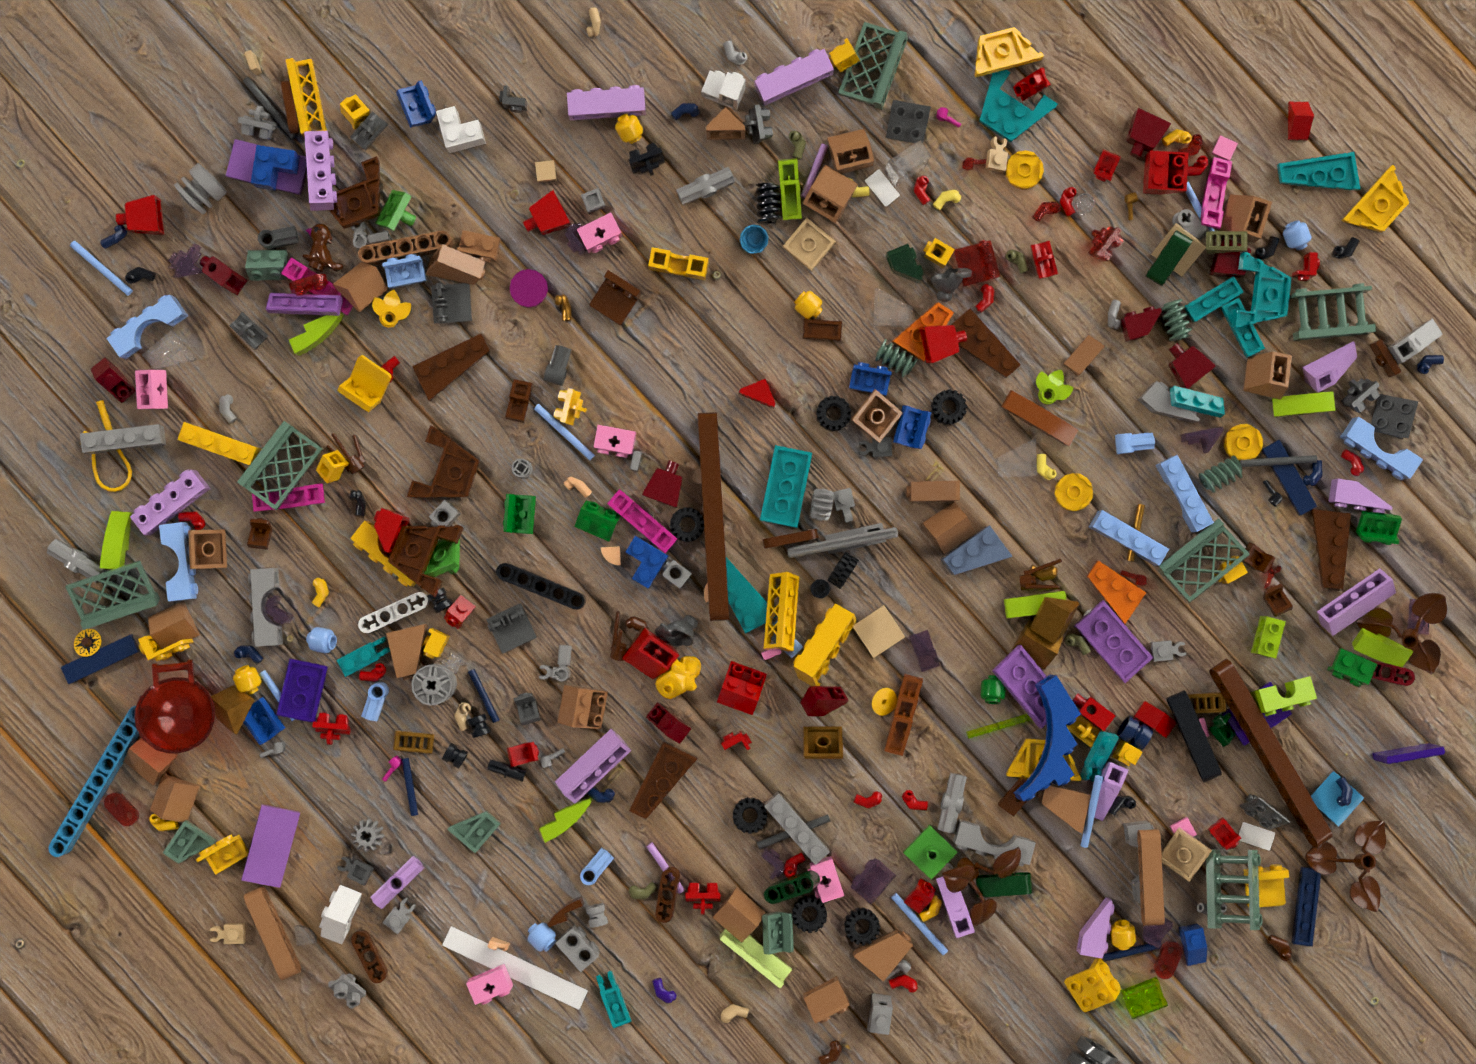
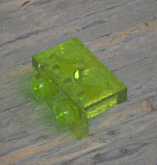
[1120,977,1168,1019]

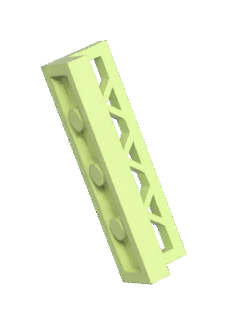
[720,929,792,988]

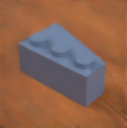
[941,525,1013,575]

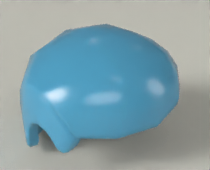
[739,225,769,254]

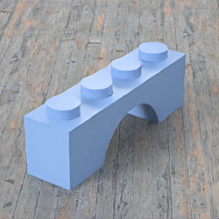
[106,295,188,359]
[1340,417,1423,480]
[1155,455,1214,532]
[1089,510,1169,566]
[159,522,198,602]

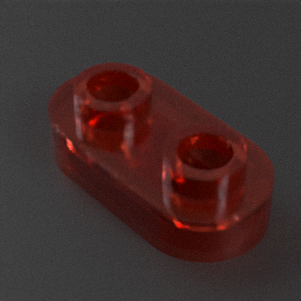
[289,273,329,296]
[104,792,139,826]
[1154,941,1183,979]

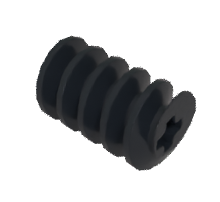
[756,183,781,225]

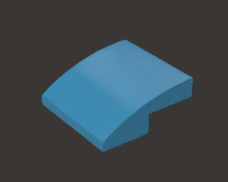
[1311,771,1364,827]

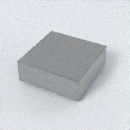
[581,188,606,214]
[630,451,643,472]

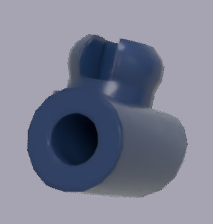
[671,103,700,120]
[100,225,127,249]
[1417,355,1444,374]
[1303,460,1323,486]
[234,645,264,665]
[1336,777,1353,807]
[587,787,615,803]

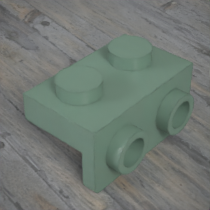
[245,250,288,281]
[762,911,794,955]

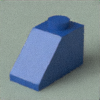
[1178,923,1207,966]

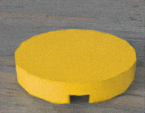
[1005,150,1044,190]
[1223,424,1263,460]
[1054,473,1093,511]

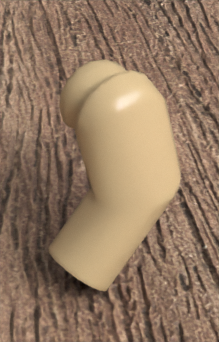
[586,7,601,37]
[454,703,471,731]
[721,1004,749,1023]

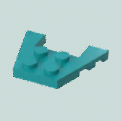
[979,69,1058,143]
[1231,252,1292,328]

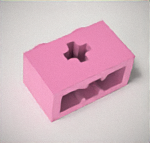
[577,213,622,254]
[135,370,168,409]
[594,425,637,458]
[807,856,844,903]
[466,964,513,1005]

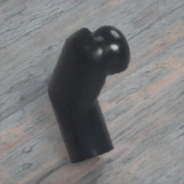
[125,267,156,284]

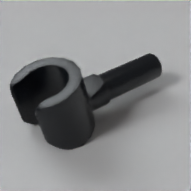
[1263,480,1282,506]

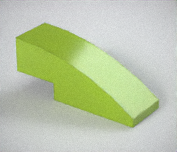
[778,158,802,220]
[289,311,344,356]
[1272,392,1336,417]
[100,511,132,569]
[1004,591,1066,618]
[1352,628,1413,667]
[539,797,592,843]

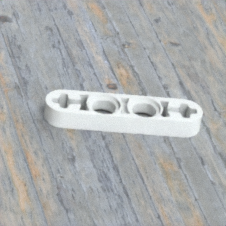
[358,592,429,633]

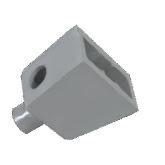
[867,993,893,1035]

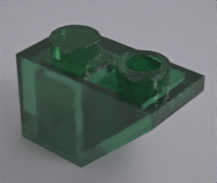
[885,244,924,283]

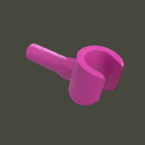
[936,107,961,128]
[382,756,402,782]

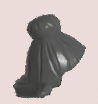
[931,268,972,302]
[655,615,698,647]

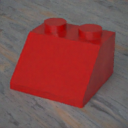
[374,508,410,553]

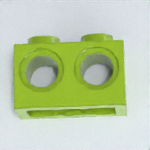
[1251,616,1286,659]

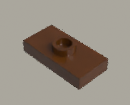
[1369,339,1401,377]
[998,775,1027,817]

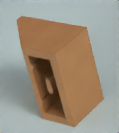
[827,129,874,174]
[802,165,858,223]
[1218,194,1272,243]
[1243,351,1292,399]
[557,685,608,729]
[803,976,850,1024]

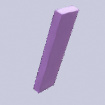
[266,293,343,316]

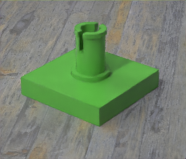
[375,190,416,230]
[425,539,460,577]
[903,825,958,880]

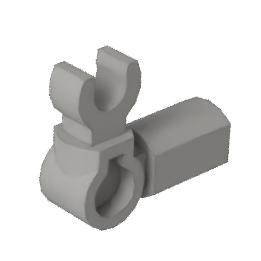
[350,222,391,250]
[539,645,572,682]

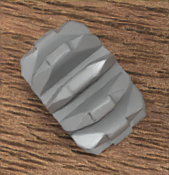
[810,488,834,521]
[351,818,385,852]

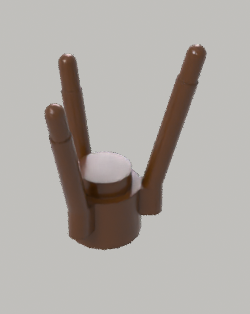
[326,433,366,474]
[1019,559,1062,591]
[610,611,645,661]

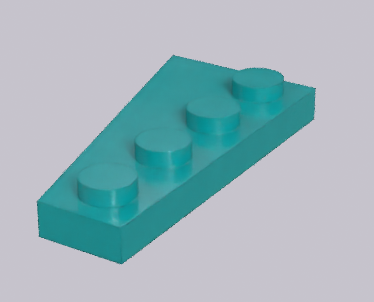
[1277,152,1361,191]
[726,557,778,634]

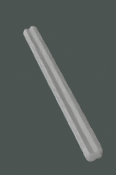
[787,527,898,558]

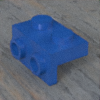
[396,80,436,128]
[849,362,892,396]
[893,405,931,449]
[243,697,285,745]

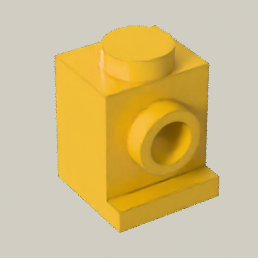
[829,38,860,73]
[340,94,370,130]
[923,238,955,269]
[316,450,349,484]
[1214,556,1248,584]
[423,628,450,659]
[1112,740,1143,766]

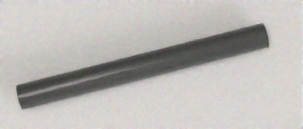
[243,77,298,140]
[1239,455,1317,467]
[757,814,830,850]

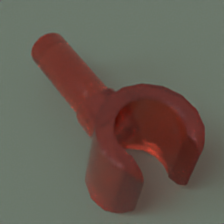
[962,157,986,170]
[1264,563,1281,589]
[1120,570,1147,586]

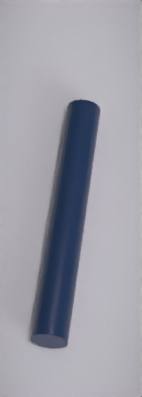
[468,669,500,723]
[401,758,418,816]
[1103,941,1161,962]

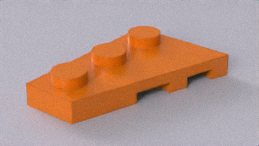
[1087,561,1146,624]

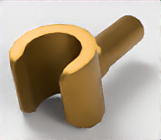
[1124,192,1138,220]

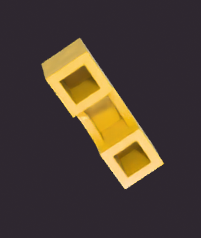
[648,247,709,280]

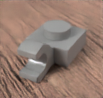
[833,488,855,523]

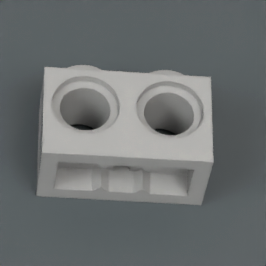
[555,924,599,972]

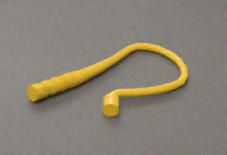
[83,400,132,492]

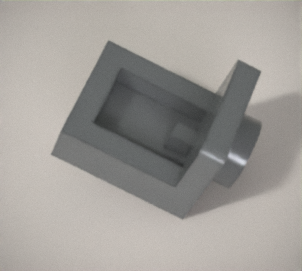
[499,85,528,113]
[514,693,541,726]

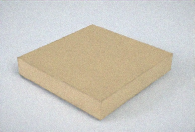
[782,217,836,272]
[1151,223,1206,277]
[853,605,905,658]
[1161,827,1212,882]

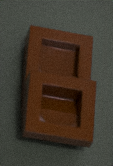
[505,379,533,423]
[548,896,584,927]

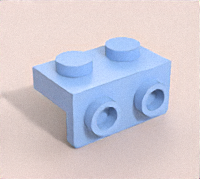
[382,254,427,289]

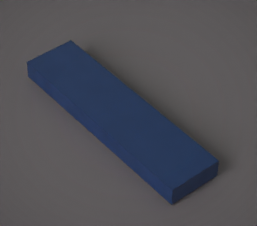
[1261,440,1317,516]
[61,634,140,684]
[1291,866,1321,947]

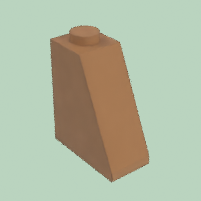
[426,244,485,285]
[906,481,960,502]
[386,624,428,681]
[1037,784,1091,833]
[853,929,913,981]

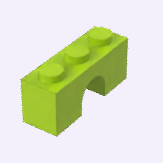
[1250,676,1317,716]

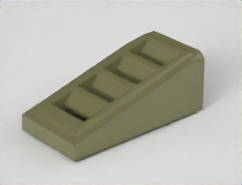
[1206,231,1248,254]

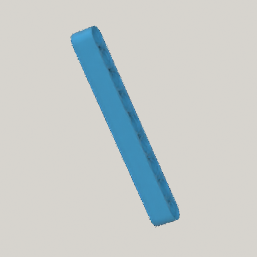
[49,704,151,857]

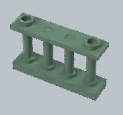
[1289,283,1376,341]
[1206,849,1263,930]

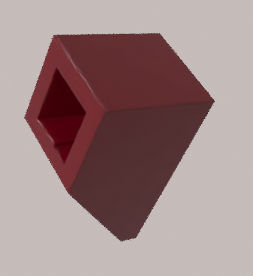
[1121,306,1162,342]
[91,357,136,403]
[800,686,849,716]
[646,702,691,744]

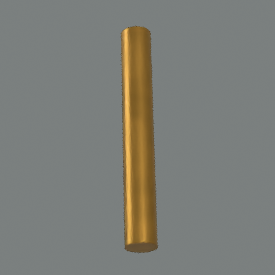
[1127,504,1145,562]

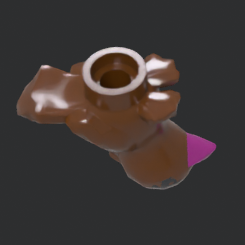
[302,223,344,272]

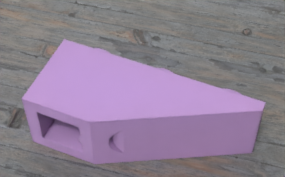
[1302,342,1357,393]
[1329,479,1392,514]
[1087,761,1129,821]
[936,876,975,938]
[1076,897,1114,959]

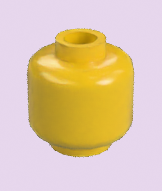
[615,114,643,144]
[794,291,823,319]
[233,665,262,695]
[1110,920,1136,950]

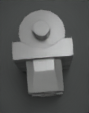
[238,105,278,139]
[328,973,366,1009]

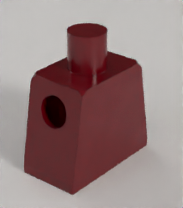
[1126,108,1171,158]
[1209,238,1251,278]
[199,256,248,295]
[1168,342,1216,389]
[642,460,683,508]

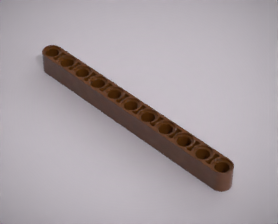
[698,412,729,621]
[1209,659,1333,848]

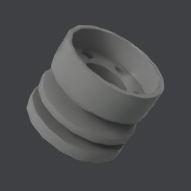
[174,163,227,215]
[411,663,457,706]

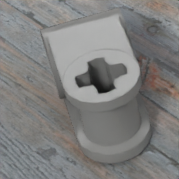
[1172,209,1209,241]

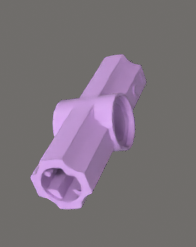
[370,856,425,909]

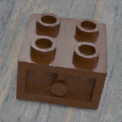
[589,270,641,325]

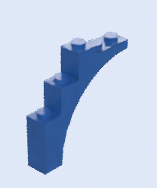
[1013,674,1081,801]

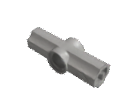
[676,167,735,205]
[47,539,106,583]
[937,773,967,833]

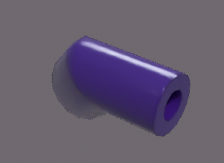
[652,978,676,1003]

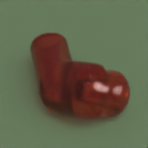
[1032,201,1061,222]

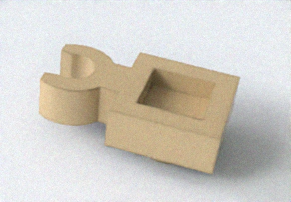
[985,136,1008,173]
[210,923,245,944]

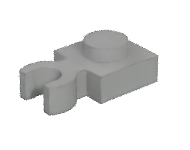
[1151,640,1186,662]
[383,897,416,934]

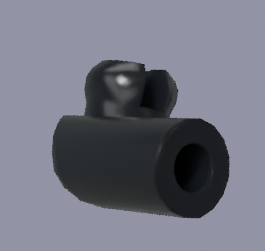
[1255,236,1279,260]
[1333,237,1360,259]
[350,490,366,516]
[1108,796,1136,816]

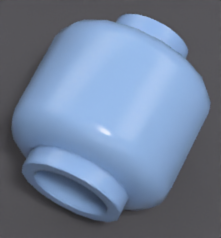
[1282,220,1312,251]
[306,627,337,654]
[527,922,556,952]

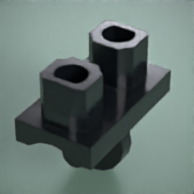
[628,143,665,176]

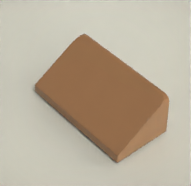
[1064,335,1105,376]

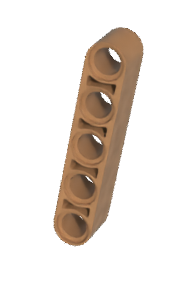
[358,231,454,266]
[1137,829,1165,926]
[244,886,301,980]

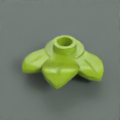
[1036,370,1073,405]

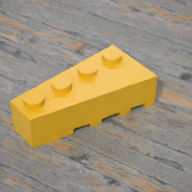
[793,603,856,686]

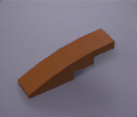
[1001,390,1078,446]
[884,674,923,756]

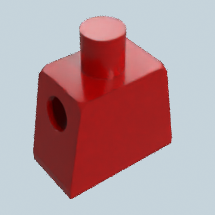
[523,190,572,235]
[116,195,164,235]
[919,325,967,363]
[1072,694,1116,731]

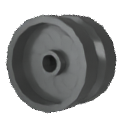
[1067,1035,1118,1064]

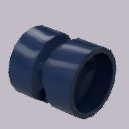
[1117,715,1153,751]

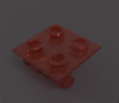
[954,240,1000,287]

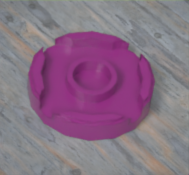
[510,269,548,308]

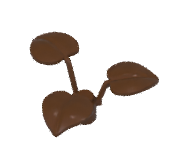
[1357,593,1447,674]
[1305,821,1386,912]
[942,847,1021,926]

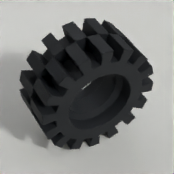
[931,389,967,425]
[816,396,851,431]
[670,507,704,542]
[827,552,859,589]
[733,797,767,834]
[792,895,827,933]
[844,908,880,946]

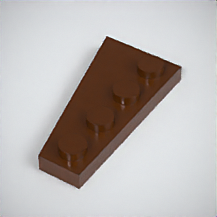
[951,308,1021,378]
[412,334,490,401]
[1311,509,1351,590]
[629,741,698,819]

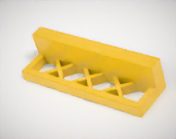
[285,58,327,138]
[763,572,799,652]

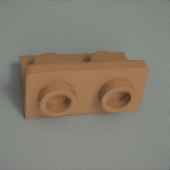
[456,230,501,263]

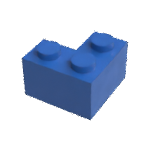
[251,145,300,191]
[626,536,669,589]

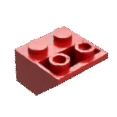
[1143,150,1189,195]
[622,628,679,680]
[717,661,767,715]

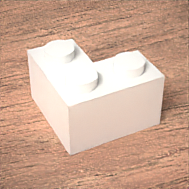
[701,70,745,110]
[436,106,486,153]
[319,885,362,944]

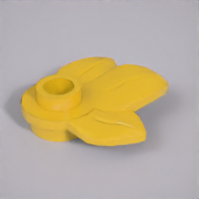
[372,290,411,328]

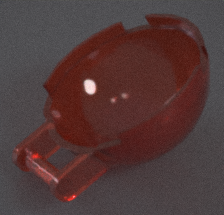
[135,659,215,754]

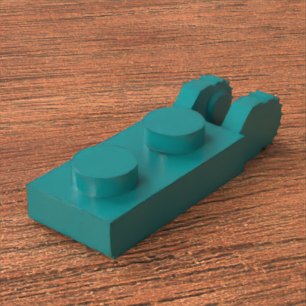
[337,636,390,677]
[1080,731,1119,782]
[596,970,632,1029]

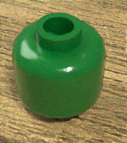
[980,675,1006,705]

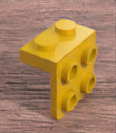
[337,355,391,413]
[138,636,194,662]
[195,834,249,875]
[1243,864,1289,907]
[1064,958,1121,1012]

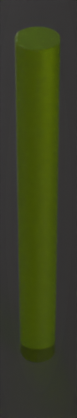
[966,714,1032,739]

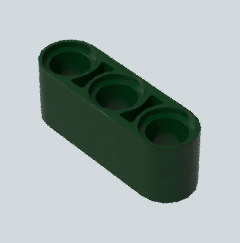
[1145,230,1193,286]
[764,870,820,904]
[975,872,1032,897]

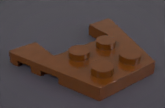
[307,156,380,229]
[407,425,480,498]
[388,525,464,598]

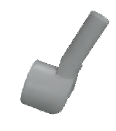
[259,742,286,758]
[540,748,565,768]
[886,960,911,979]

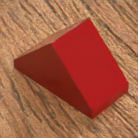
[1288,101,1314,141]
[739,379,776,409]
[1134,701,1176,738]

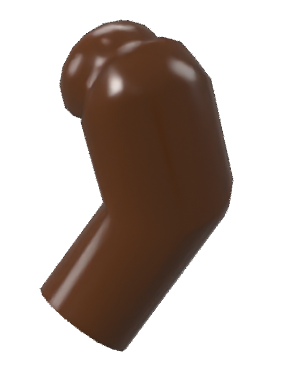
[626,616,649,630]
[1267,935,1292,961]
[818,1040,842,1064]

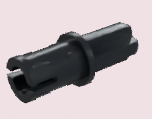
[487,760,526,782]

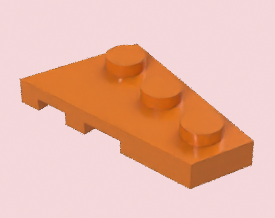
[891,302,954,362]

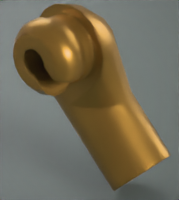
[555,294,571,321]
[1029,565,1058,581]

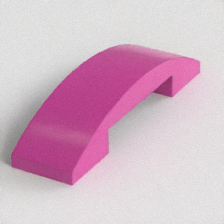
[1201,157,1232,229]
[281,257,353,316]
[252,484,325,512]
[607,489,677,553]

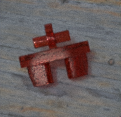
[1088,226,1124,261]

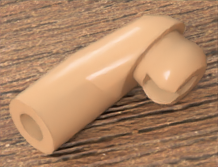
[564,476,592,498]

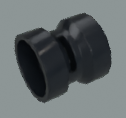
[810,579,830,598]
[427,587,453,613]
[467,714,491,738]
[442,743,468,769]

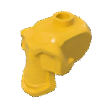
[655,656,701,699]

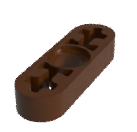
[281,80,299,134]
[763,529,819,549]
[655,867,680,923]
[351,930,388,983]

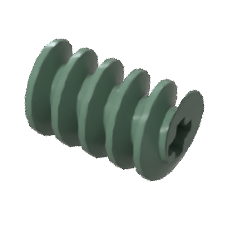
[1161,299,1193,342]
[875,339,918,378]
[1198,455,1243,493]

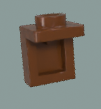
[247,518,273,550]
[1240,542,1275,574]
[1263,583,1293,617]

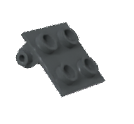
[886,100,931,144]
[431,283,472,324]
[1371,394,1419,439]
[486,603,537,654]
[1239,794,1290,830]

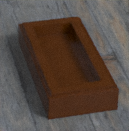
[803,319,842,341]

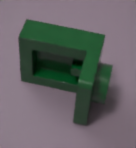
[1209,713,1236,747]

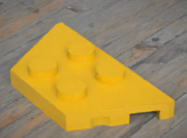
[975,27,1044,78]
[1341,165,1409,233]
[1006,738,1081,781]

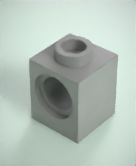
[429,500,461,527]
[661,560,692,589]

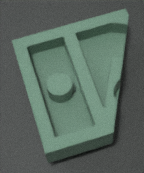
[447,811,501,853]
[163,820,217,864]

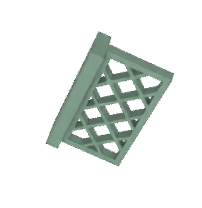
[838,22,908,110]
[237,421,323,511]
[1158,518,1250,603]
[65,561,160,630]

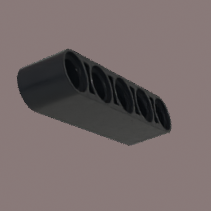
[496,563,586,610]
[1166,690,1222,783]

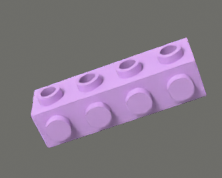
[754,49,834,106]
[567,85,646,120]
[304,131,337,211]
[130,469,211,536]
[1317,568,1396,636]
[555,729,631,804]

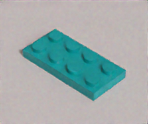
[760,445,812,528]

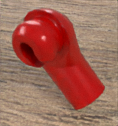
[914,175,931,206]
[1060,187,1077,217]
[975,284,994,313]
[178,511,205,530]
[902,790,928,811]
[853,791,882,809]

